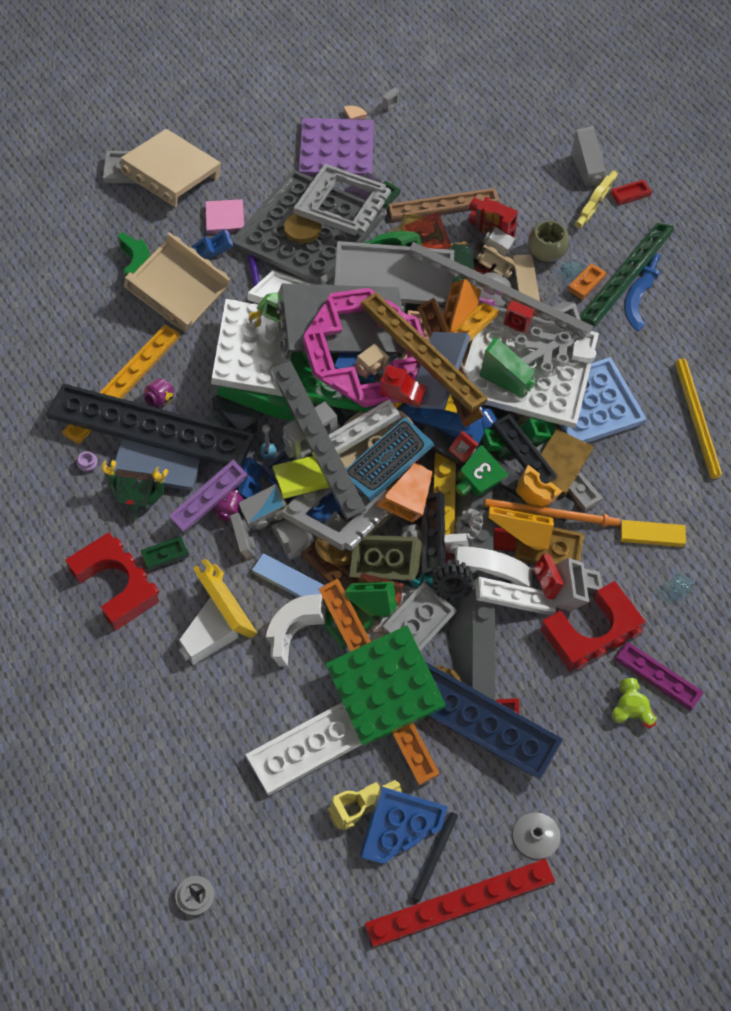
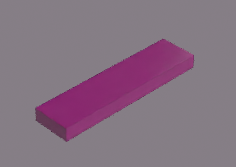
[615,642,704,711]

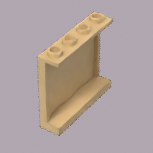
[121,129,221,208]
[124,233,230,333]

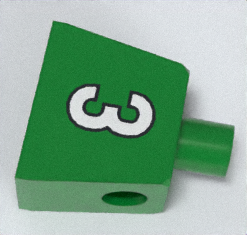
[455,445,509,497]

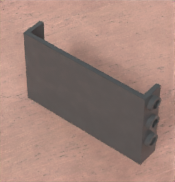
[276,283,406,359]

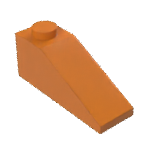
[443,279,482,333]

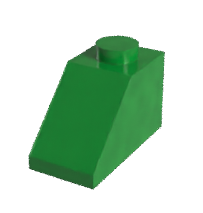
[345,582,397,618]

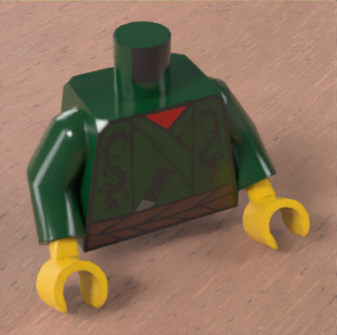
[101,460,168,520]

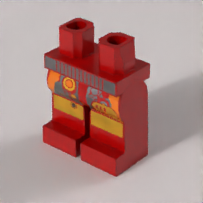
[468,196,518,238]

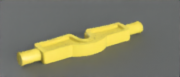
[575,170,618,228]

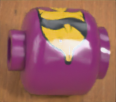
[143,378,174,408]

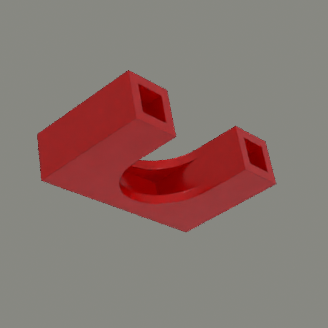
[65,532,160,631]
[540,581,646,671]

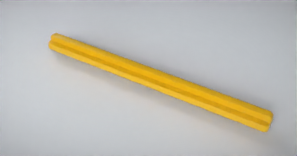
[675,358,722,479]

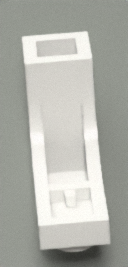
[266,594,327,667]

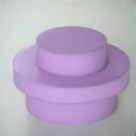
[77,452,98,472]

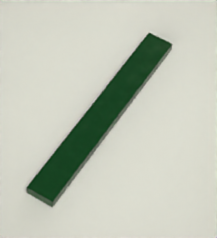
[580,223,674,327]

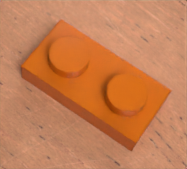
[568,263,607,300]

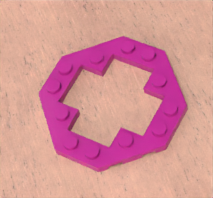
[302,288,424,407]

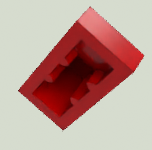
[380,365,427,407]

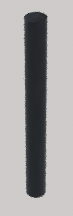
[411,812,458,902]

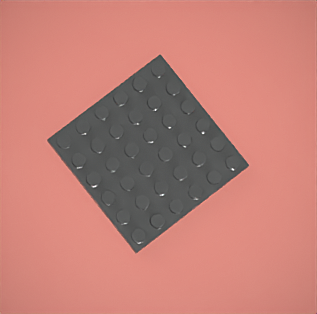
[231,170,387,285]

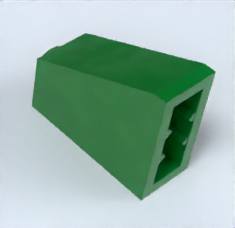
[479,337,535,398]

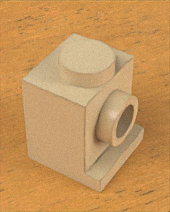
[354,344,389,379]

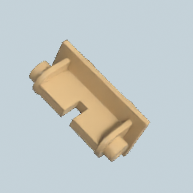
[476,245,517,279]

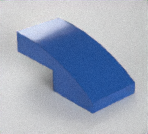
[191,229,233,259]
[238,457,263,499]

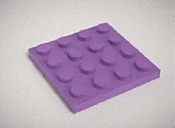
[299,118,374,178]

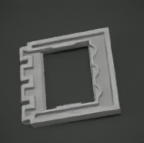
[293,164,391,236]
[281,487,390,551]

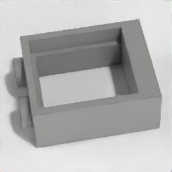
[283,401,338,460]

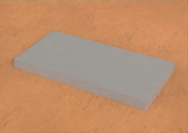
[334,241,454,306]

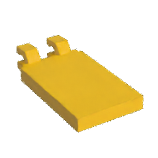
[193,559,258,639]

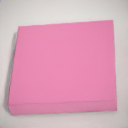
[206,199,244,234]

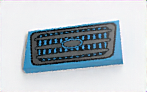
[346,417,434,501]

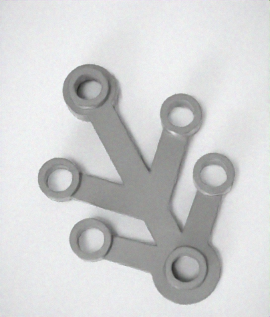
[514,327,574,376]

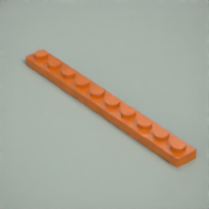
[319,579,440,786]

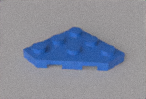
[359,786,448,864]

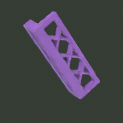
[169,460,248,533]

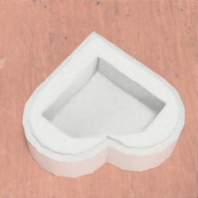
[571,339,596,363]

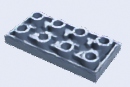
[407,332,470,410]
[113,439,202,491]

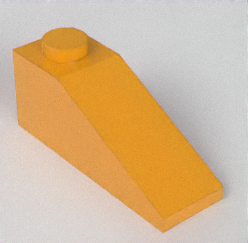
[489,506,554,550]

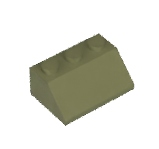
[349,535,422,581]

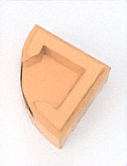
[344,106,367,120]

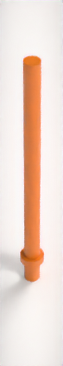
[483,498,620,527]

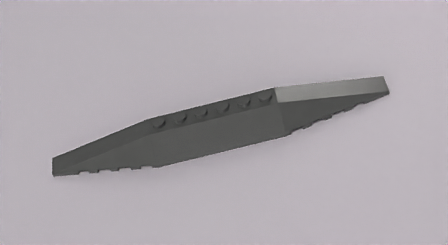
[449,439,495,700]

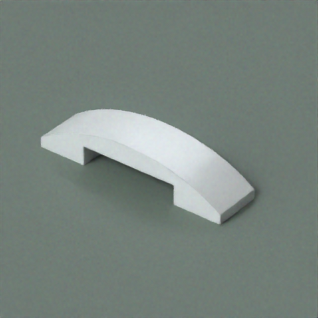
[455,546,532,588]

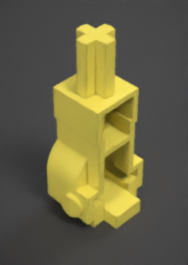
[328,780,402,831]

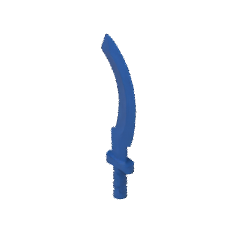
[625,253,660,331]

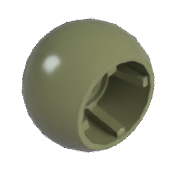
[528,220,570,262]

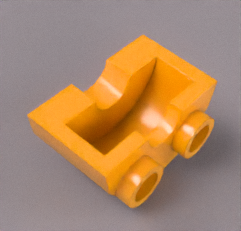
[516,465,562,507]

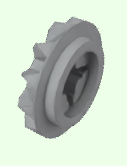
[454,508,483,542]
[175,876,215,916]

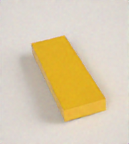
[621,520,686,547]

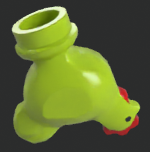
[612,678,657,729]

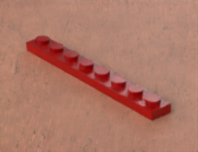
[365,858,555,948]

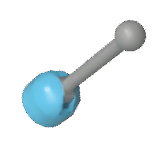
[260,425,276,460]

